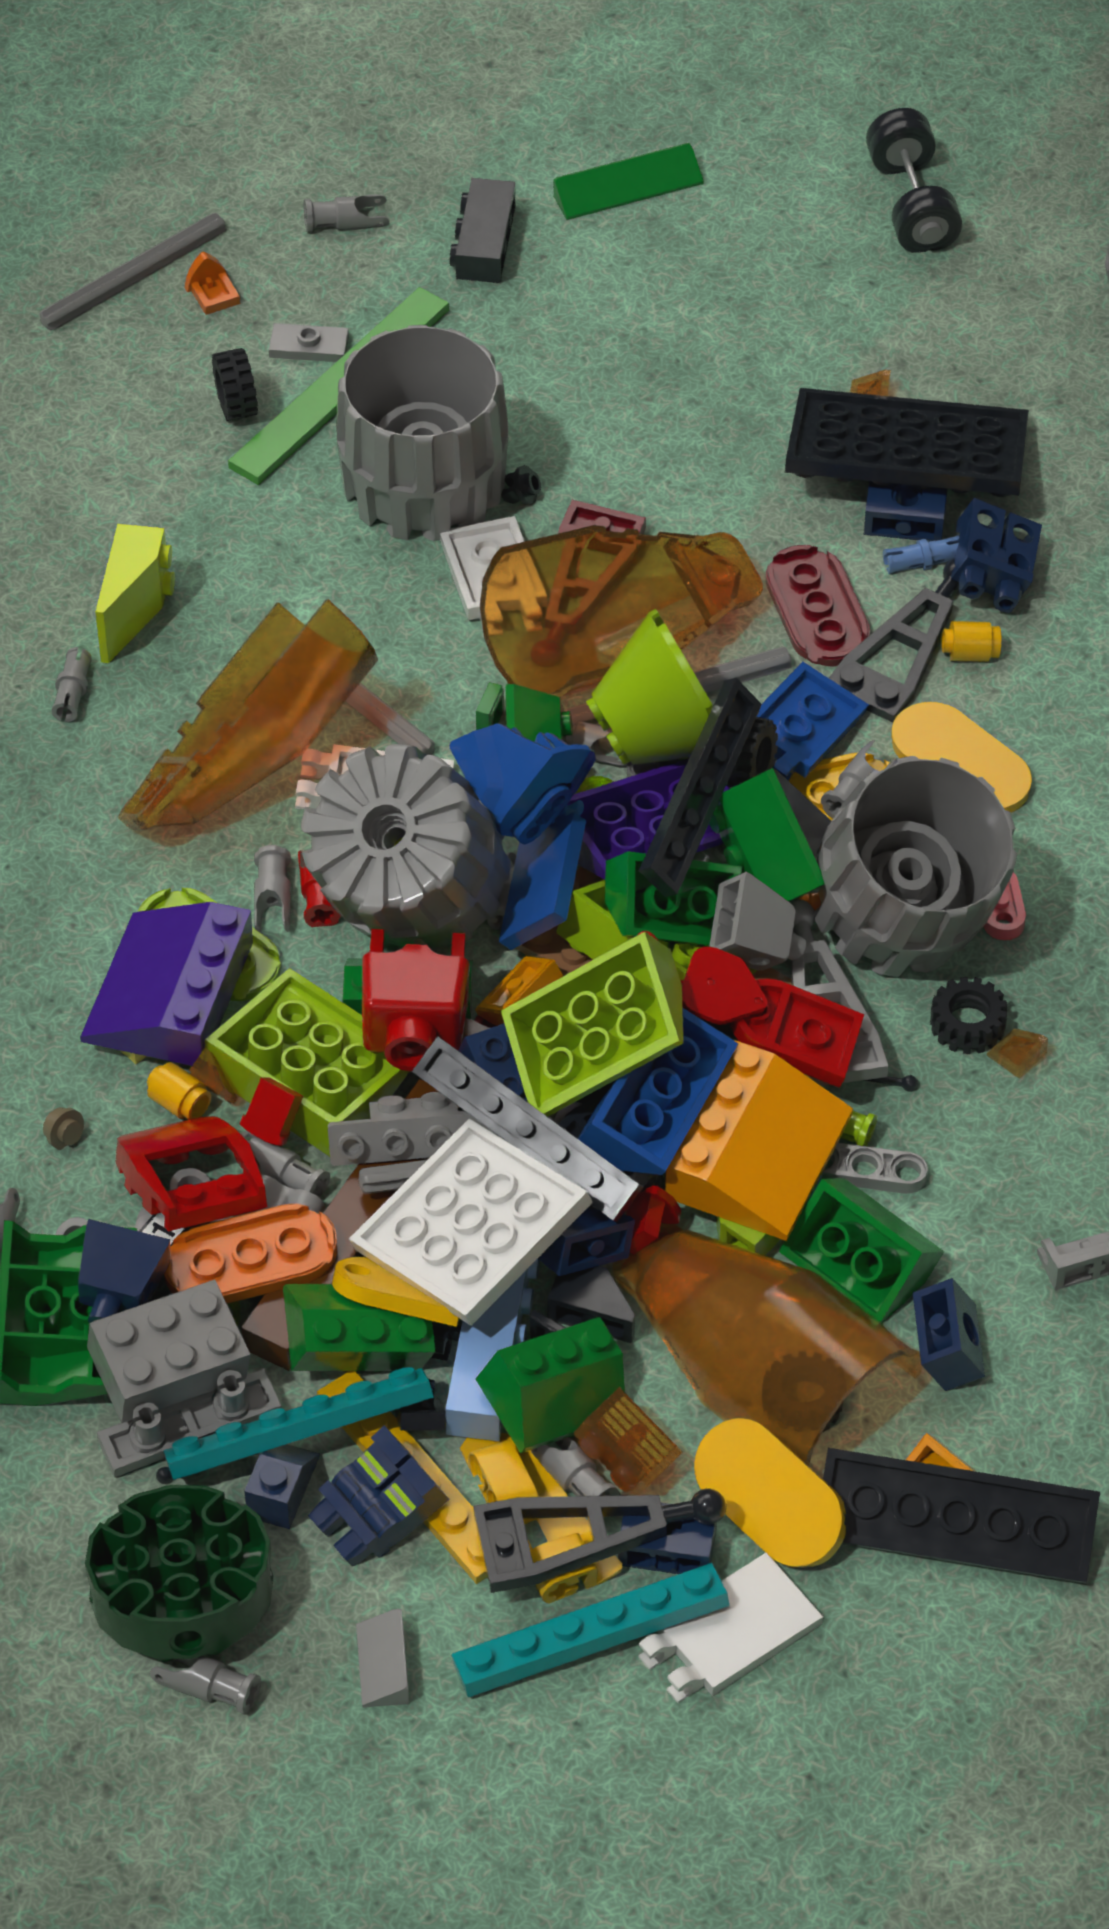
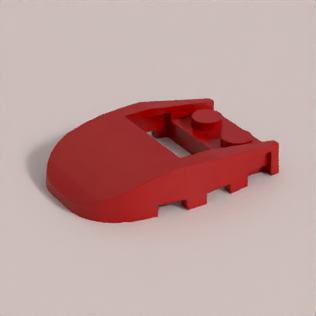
[116,1116,268,1232]

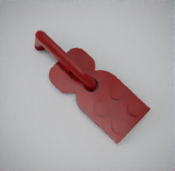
[638,931,865,1088]

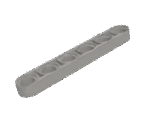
[821,1143,928,1193]

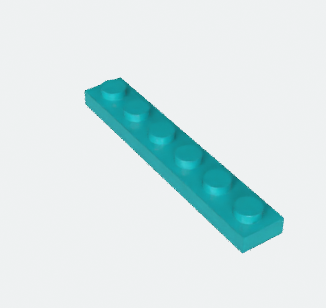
[163,1367,434,1480]
[451,1563,730,1698]

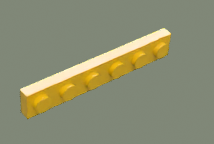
[317,1371,487,1584]

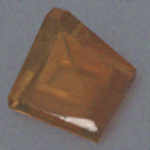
[850,370,891,396]
[987,1028,1048,1079]
[189,1048,238,1104]

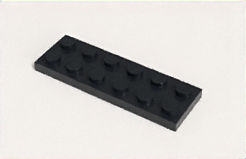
[823,1448,1100,1585]

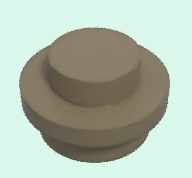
[43,1107,84,1150]

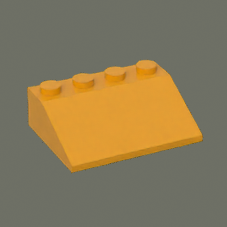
[665,1040,853,1241]

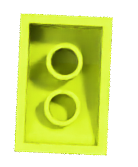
[95,524,175,663]

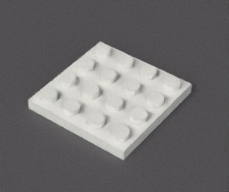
[349,1119,593,1326]

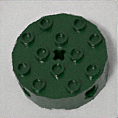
[85,1485,274,1662]

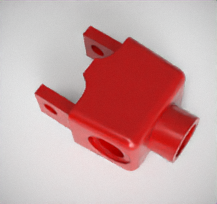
[362,929,470,1071]

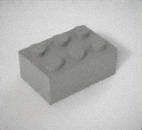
[87,1279,250,1423]

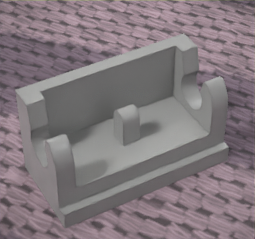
[1037,1231,1109,1291]

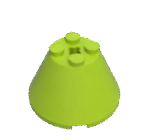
[586,608,713,765]

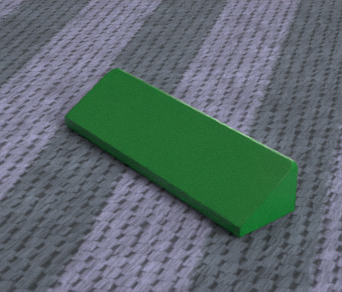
[553,143,704,220]

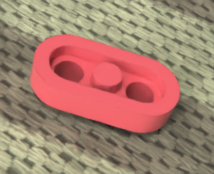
[983,872,1026,940]

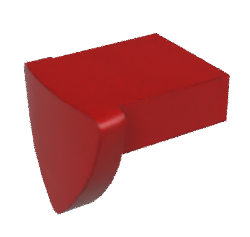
[240,1077,303,1146]
[626,1186,681,1255]

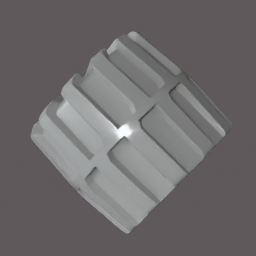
[336,325,508,541]
[301,744,510,951]
[810,756,1017,977]

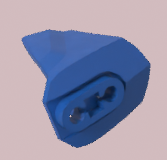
[449,724,596,844]

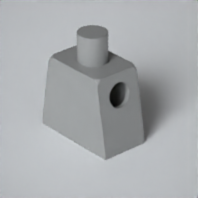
[709,872,806,970]

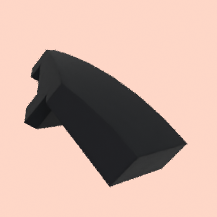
[390,1371,446,1431]

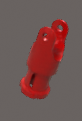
[298,850,341,927]

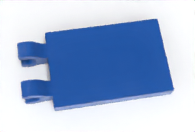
[757,662,869,781]
[499,800,586,950]

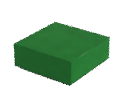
[476,682,504,730]

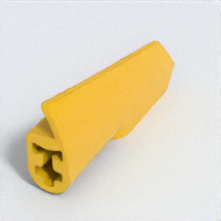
[460,1433,623,1603]

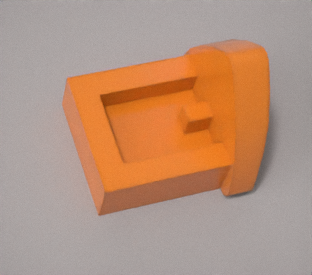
[184,252,240,315]

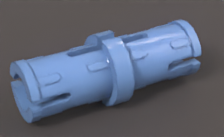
[883,535,959,574]

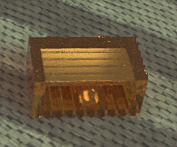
[574,1387,683,1495]

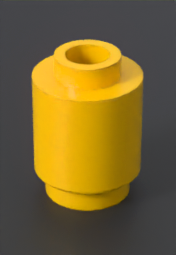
[941,621,1002,662]
[147,1062,211,1120]

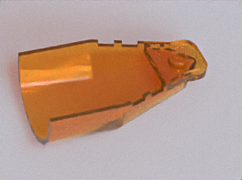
[480,525,763,700]
[118,599,378,831]
[612,1223,922,1466]

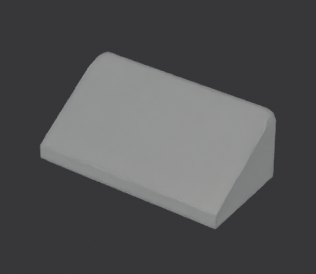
[356,1609,409,1708]

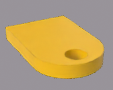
[332,1257,460,1327]

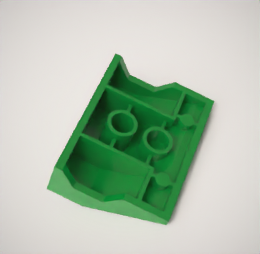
[0,1220,137,1406]

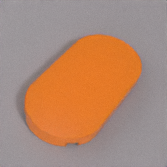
[164,1203,337,1304]

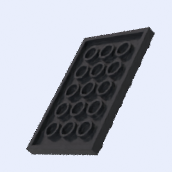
[785,388,1029,497]

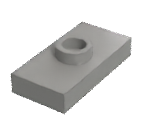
[269,323,349,362]

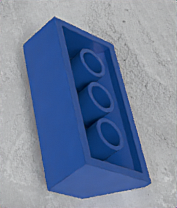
[578,1007,738,1175]

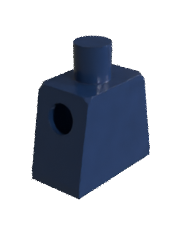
[78,1219,171,1324]

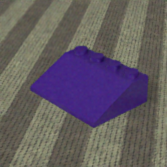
[567,759,730,880]
[80,902,253,1068]

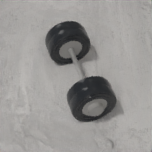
[866,108,962,253]

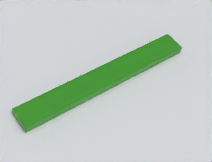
[228,287,449,485]

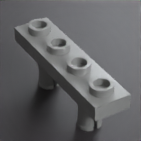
[97,1368,282,1478]

